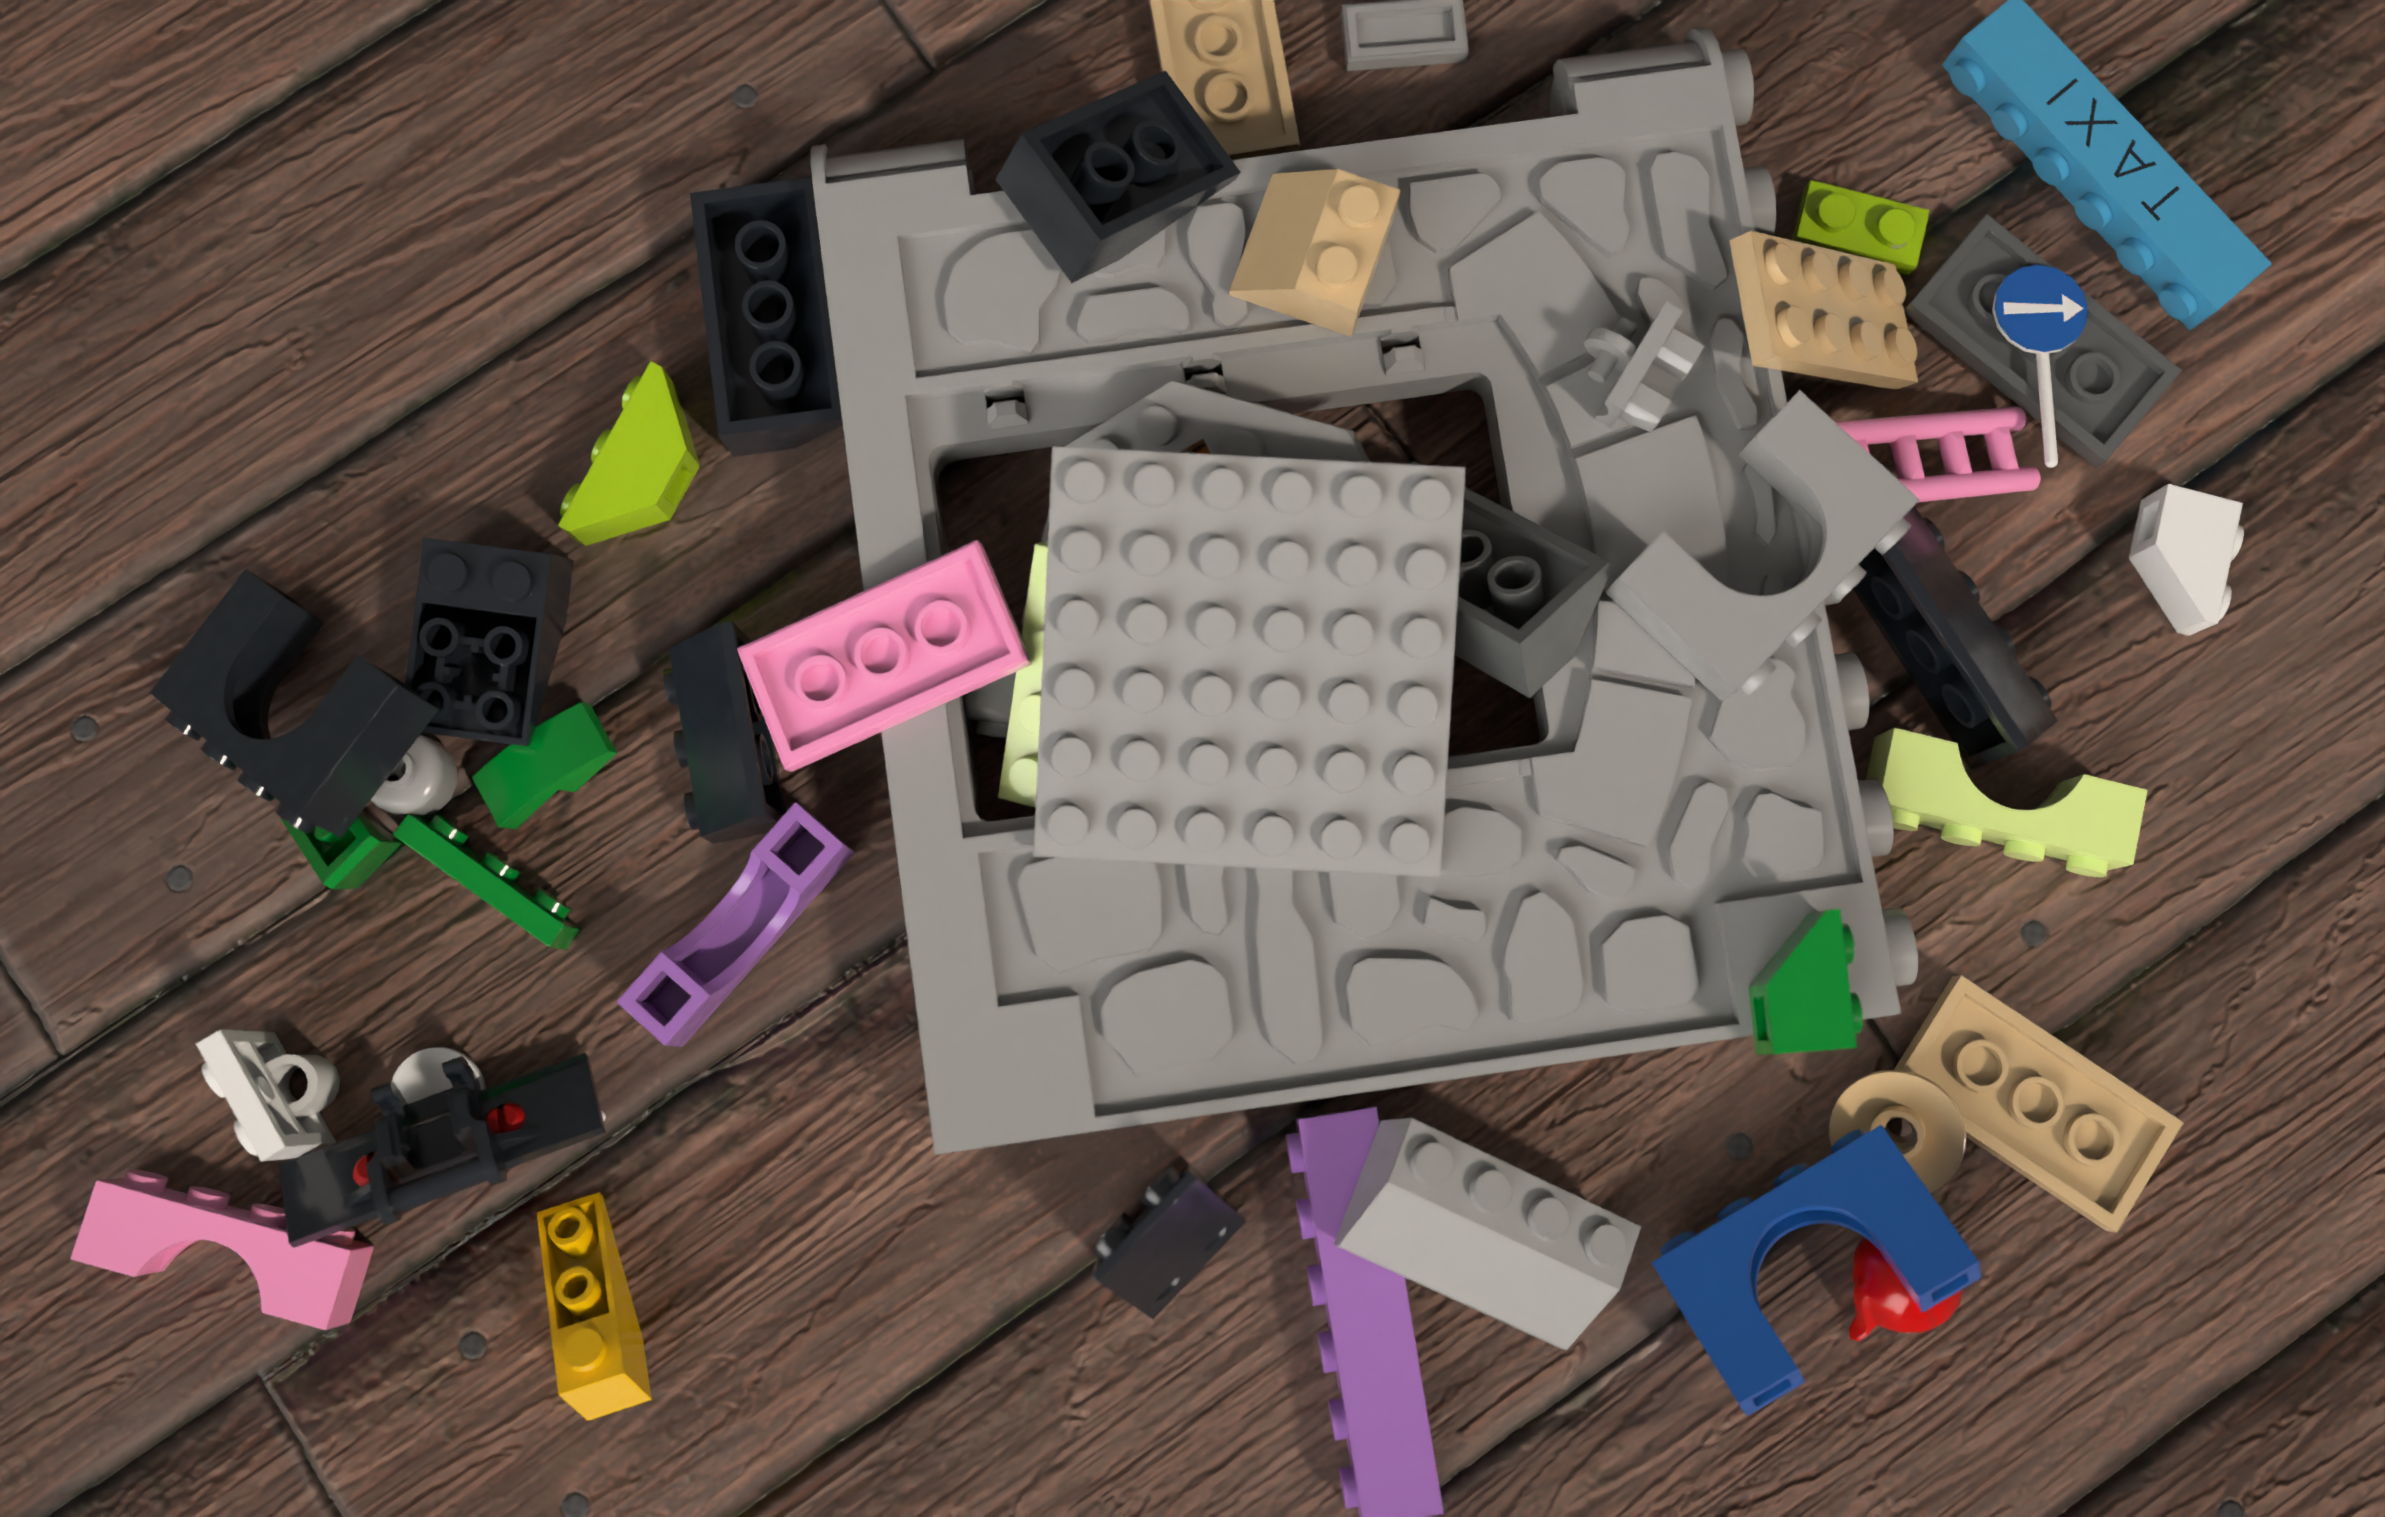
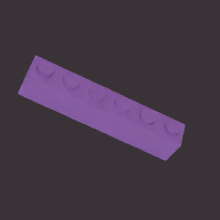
[1285,1106,1444,1517]

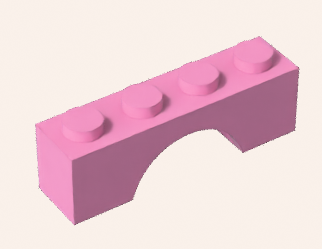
[70,1169,374,1330]

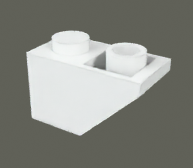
[2129,484,2244,636]

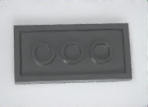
[1904,214,2182,468]

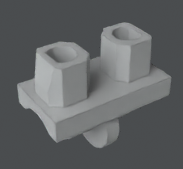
[1584,301,1705,432]

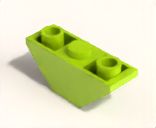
[558,361,700,546]

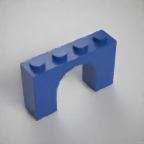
[1651,1125,1981,1416]

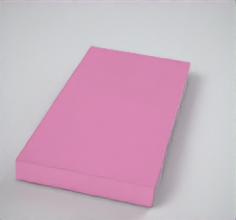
[737,540,1032,772]

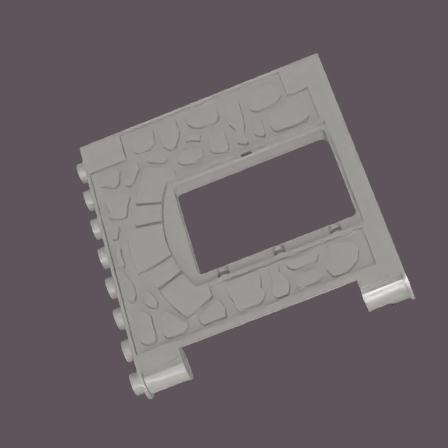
[811,27,1918,1155]

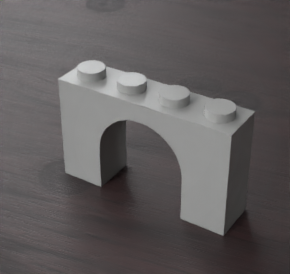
[1605,390,1920,701]

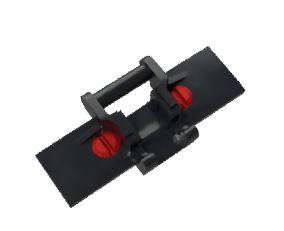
[279,1052,606,1248]

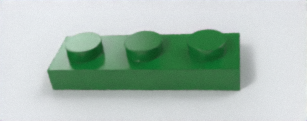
[393,814,582,950]

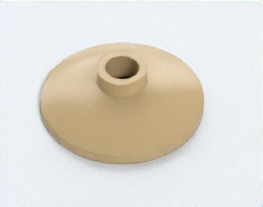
[1829,1070,1966,1193]

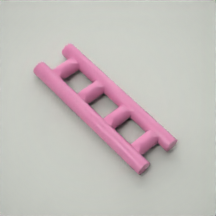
[1835,406,2041,503]

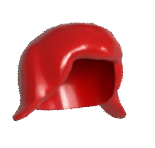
[1849,1237,1976,1341]

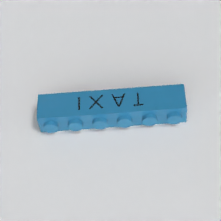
[1942,0,2272,331]

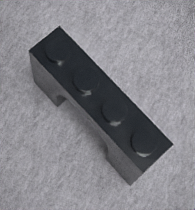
[149,569,439,838]

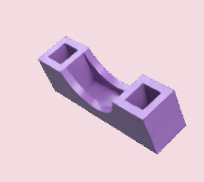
[616,802,856,1047]

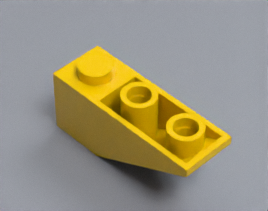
[537,1192,652,1421]

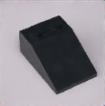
[995,70,1241,283]

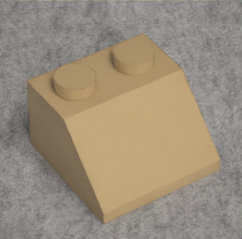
[1229,169,1401,337]

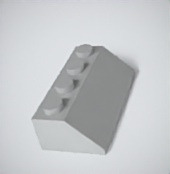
[1334,1118,1641,1350]

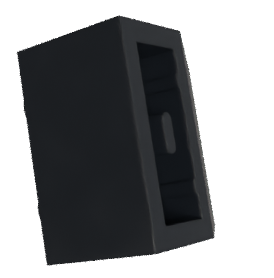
[405,538,574,746]
[1091,1163,1246,1320]

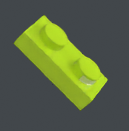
[1792,180,1930,275]

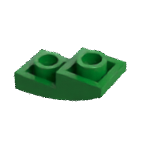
[472,702,617,829]

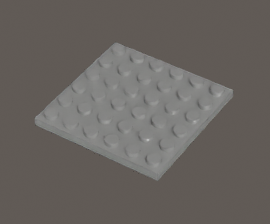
[1034,446,1465,878]

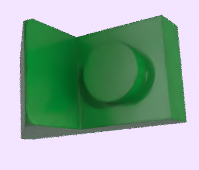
[281,811,401,890]

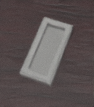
[1341,0,1469,71]

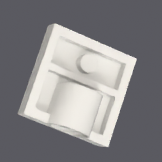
[196,1030,340,1161]

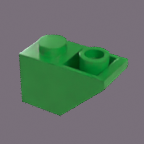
[1748,908,1863,1055]

